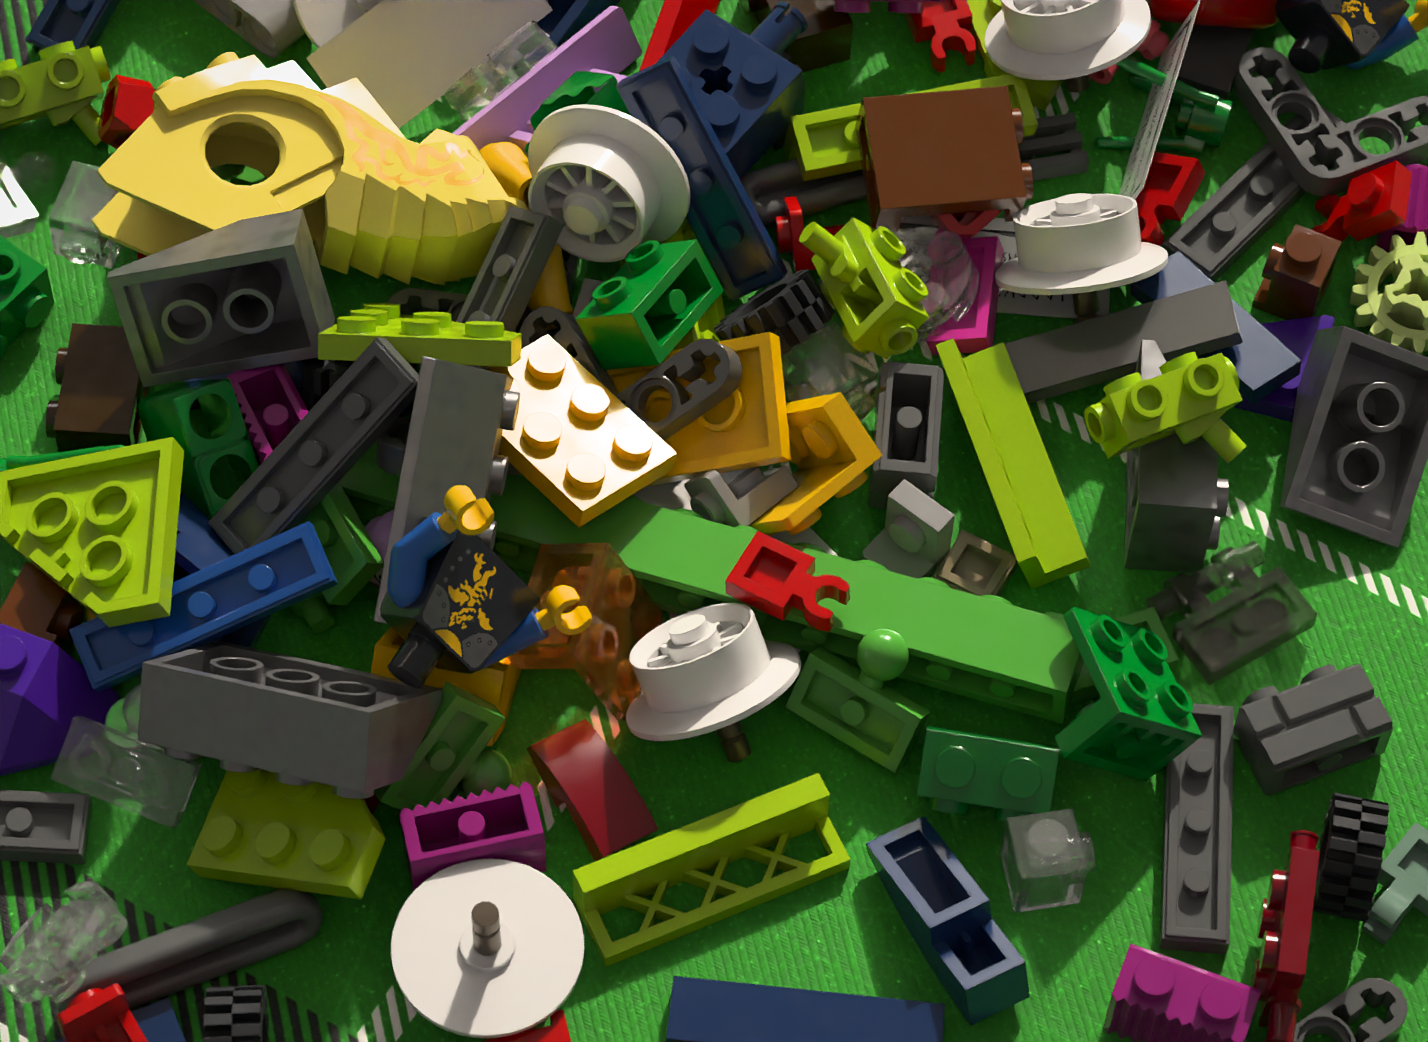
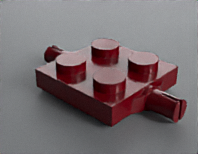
[1250,830,1320,1042]

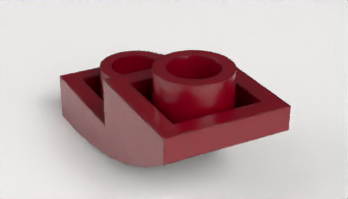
[526,719,658,862]

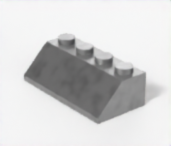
[374,356,521,624]
[138,641,443,799]

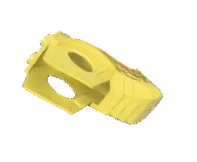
[92,52,531,285]

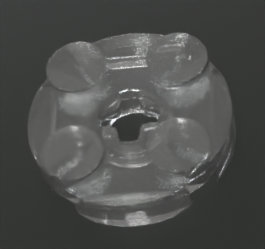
[443,20,557,122]
[895,227,979,342]
[0,881,127,1003]

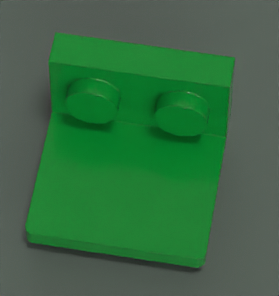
[1055,607,1202,781]

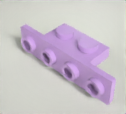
[452,6,642,158]

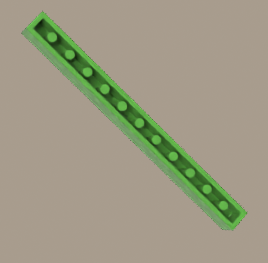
[339,440,1084,724]

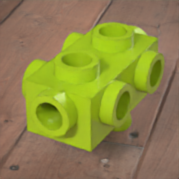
[0,41,111,147]
[799,217,929,359]
[1084,352,1247,463]

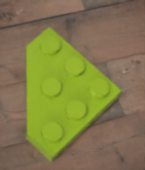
[318,303,522,367]
[0,437,184,627]
[187,769,386,899]

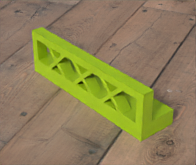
[783,74,1038,181]
[936,338,1091,590]
[573,773,851,967]

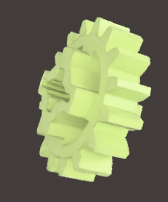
[1350,232,1428,355]

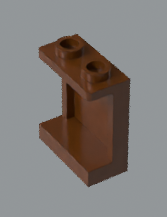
[855,86,1033,234]

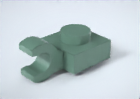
[1362,822,1428,945]

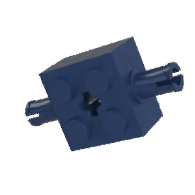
[656,1,808,180]

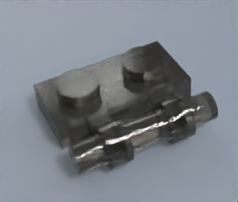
[1146,541,1317,685]

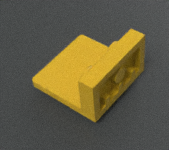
[748,392,882,537]

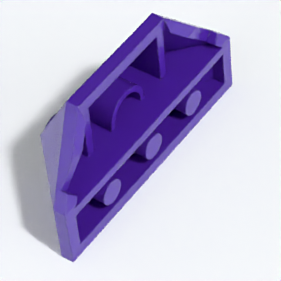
[0,623,121,776]

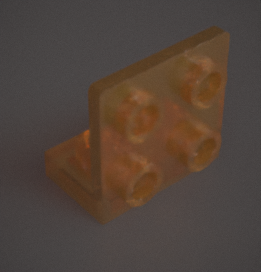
[508,543,663,721]

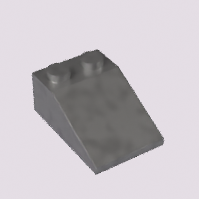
[107,209,335,387]
[1280,326,1428,548]
[1124,339,1229,574]

